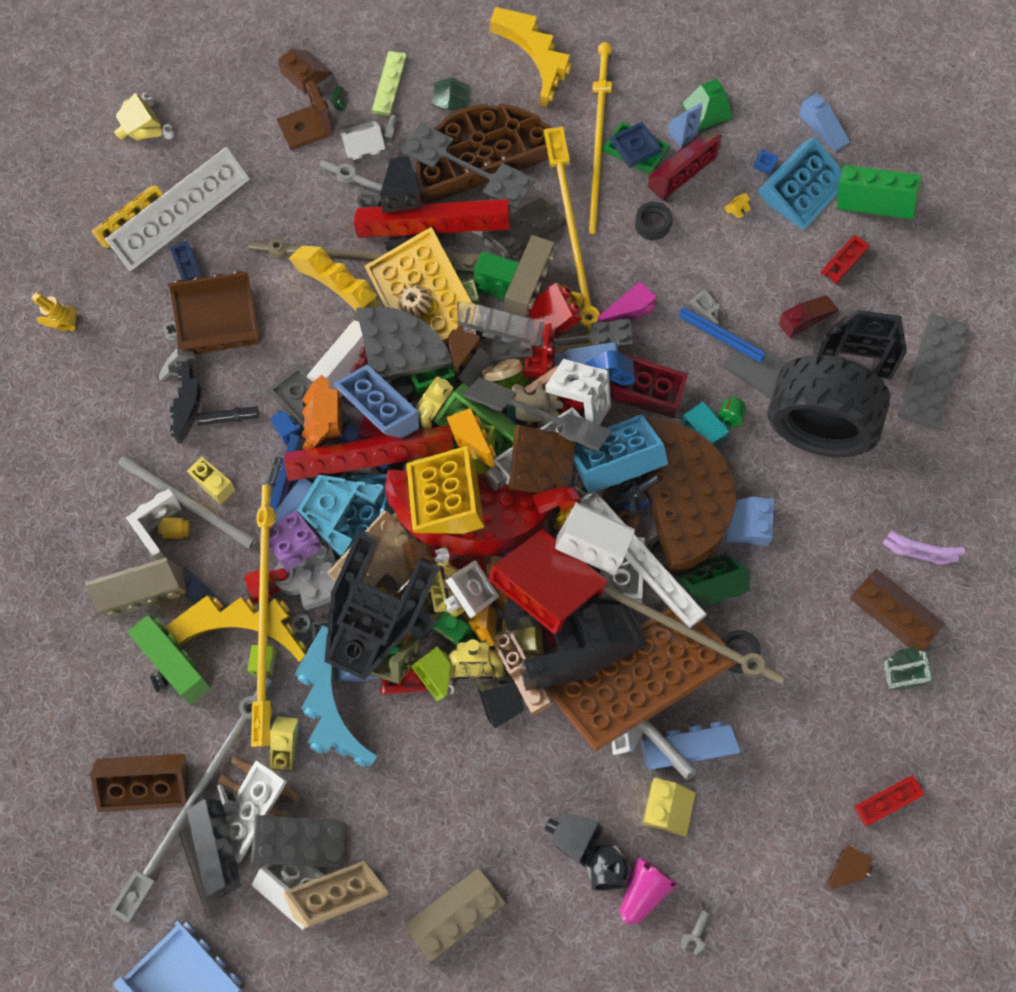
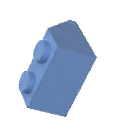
[726,497,774,546]

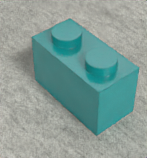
[682,402,729,447]

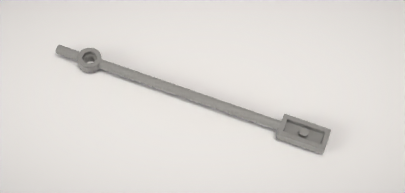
[319,159,528,259]
[109,678,272,924]

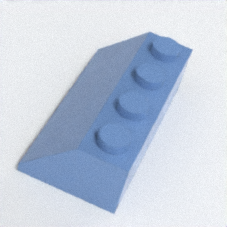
[334,365,419,438]
[640,721,740,769]

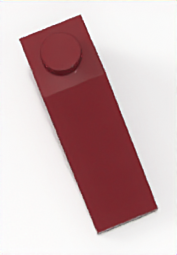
[779,295,838,339]

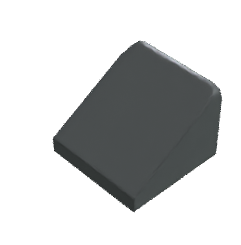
[217,784,240,816]

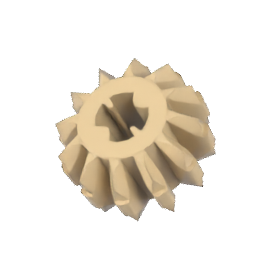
[397,283,432,318]

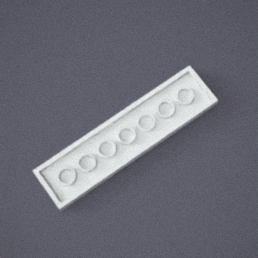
[105,147,250,271]

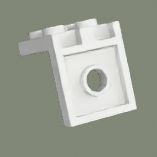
[545,359,611,425]
[126,489,182,560]

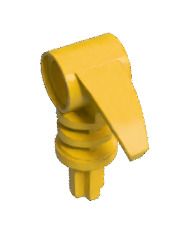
[31,292,77,331]

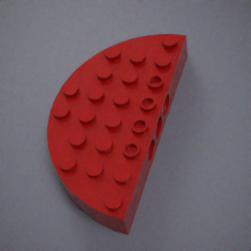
[385,470,549,557]

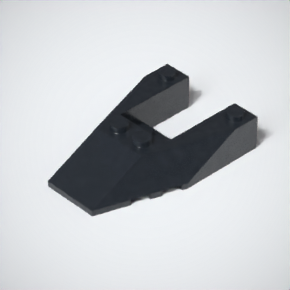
[813,310,907,380]
[324,530,441,680]
[503,599,646,691]

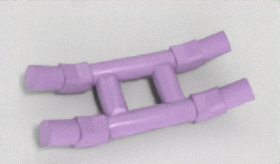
[882,530,965,565]

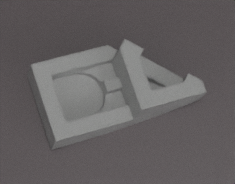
[688,289,719,325]
[159,349,195,381]

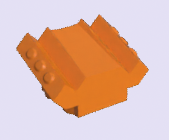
[301,374,342,450]

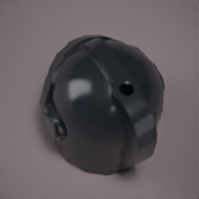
[587,844,633,891]

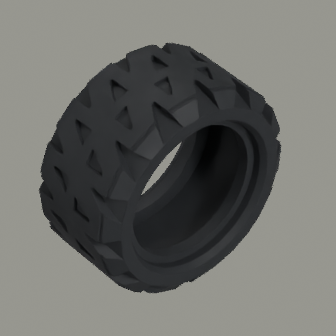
[767,355,891,457]

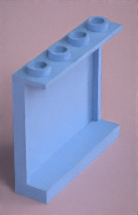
[113,921,244,992]

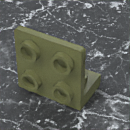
[370,636,420,684]

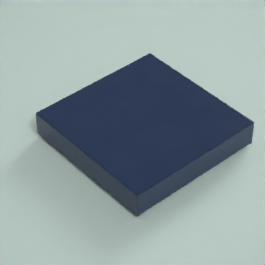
[610,122,662,168]

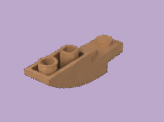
[494,629,553,716]

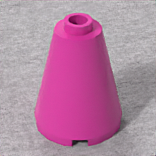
[619,857,678,926]

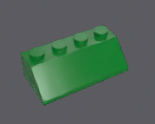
[837,165,923,220]

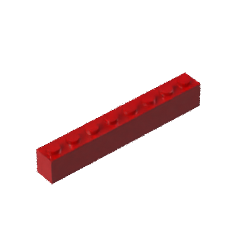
[353,199,511,238]
[284,425,454,481]

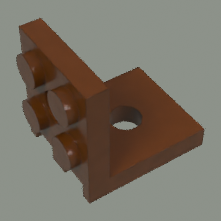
[276,80,332,151]

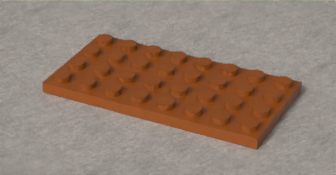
[544,608,738,752]

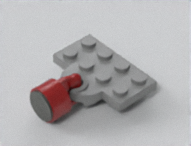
[243,529,336,610]

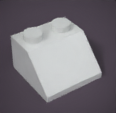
[340,121,385,160]

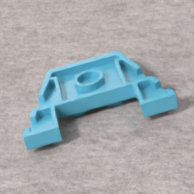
[297,475,384,557]

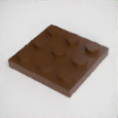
[508,425,575,494]

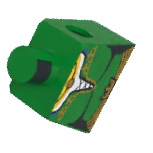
[430,611,475,650]

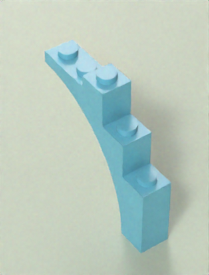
[295,626,377,767]

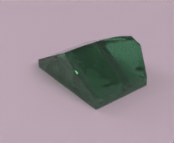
[431,77,471,110]
[883,647,933,690]

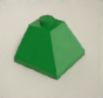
[682,78,733,133]

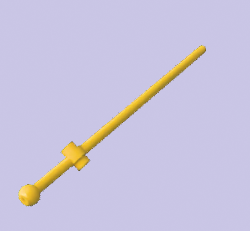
[589,42,612,235]

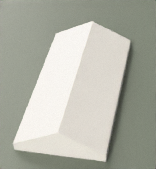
[307,320,364,398]
[225,761,287,863]

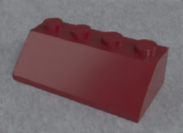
[648,133,722,201]

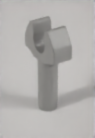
[383,115,398,145]
[681,910,710,956]

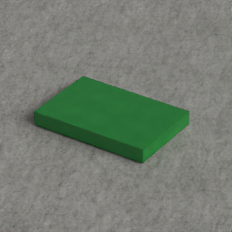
[603,121,670,174]

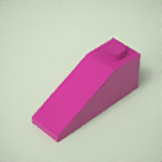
[597,282,657,322]

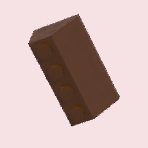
[850,568,945,655]
[90,754,188,812]

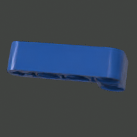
[569,350,635,385]

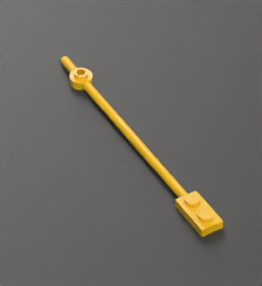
[544,127,599,345]
[251,485,276,747]

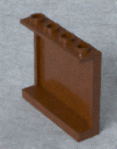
[168,271,260,355]

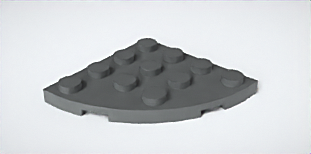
[356,306,452,380]

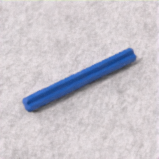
[679,307,766,362]

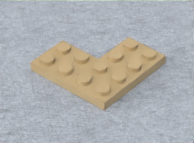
[327,511,436,591]

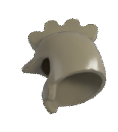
[512,381,563,425]

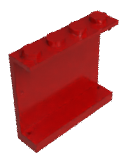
[488,529,608,634]

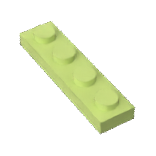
[372,51,407,117]

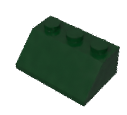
[673,553,750,609]

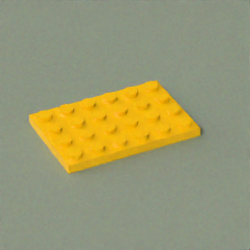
[364,227,482,344]

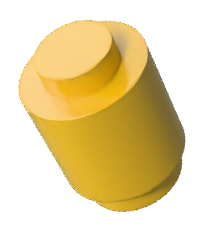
[158,518,190,539]

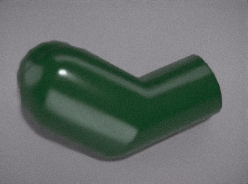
[330,86,347,111]

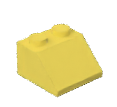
[642,777,696,837]

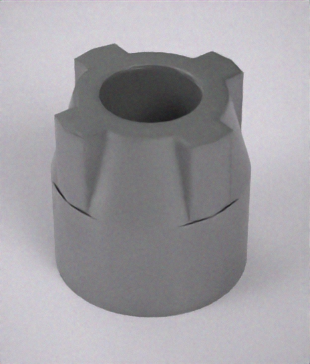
[483,467,507,491]

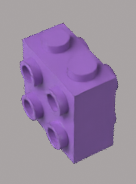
[260,510,322,572]

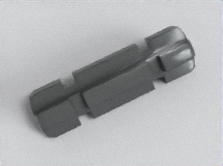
[265,457,283,497]

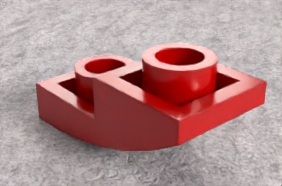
[532,487,582,514]

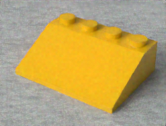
[406,446,484,534]

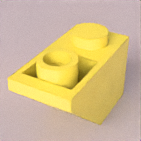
[187,457,235,504]
[270,716,298,771]

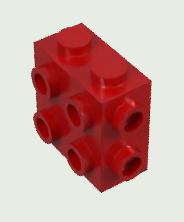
[528,283,583,339]

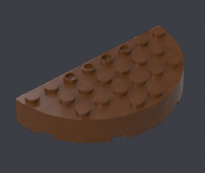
[416,104,553,204]
[641,418,736,576]

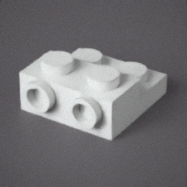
[446,561,500,618]

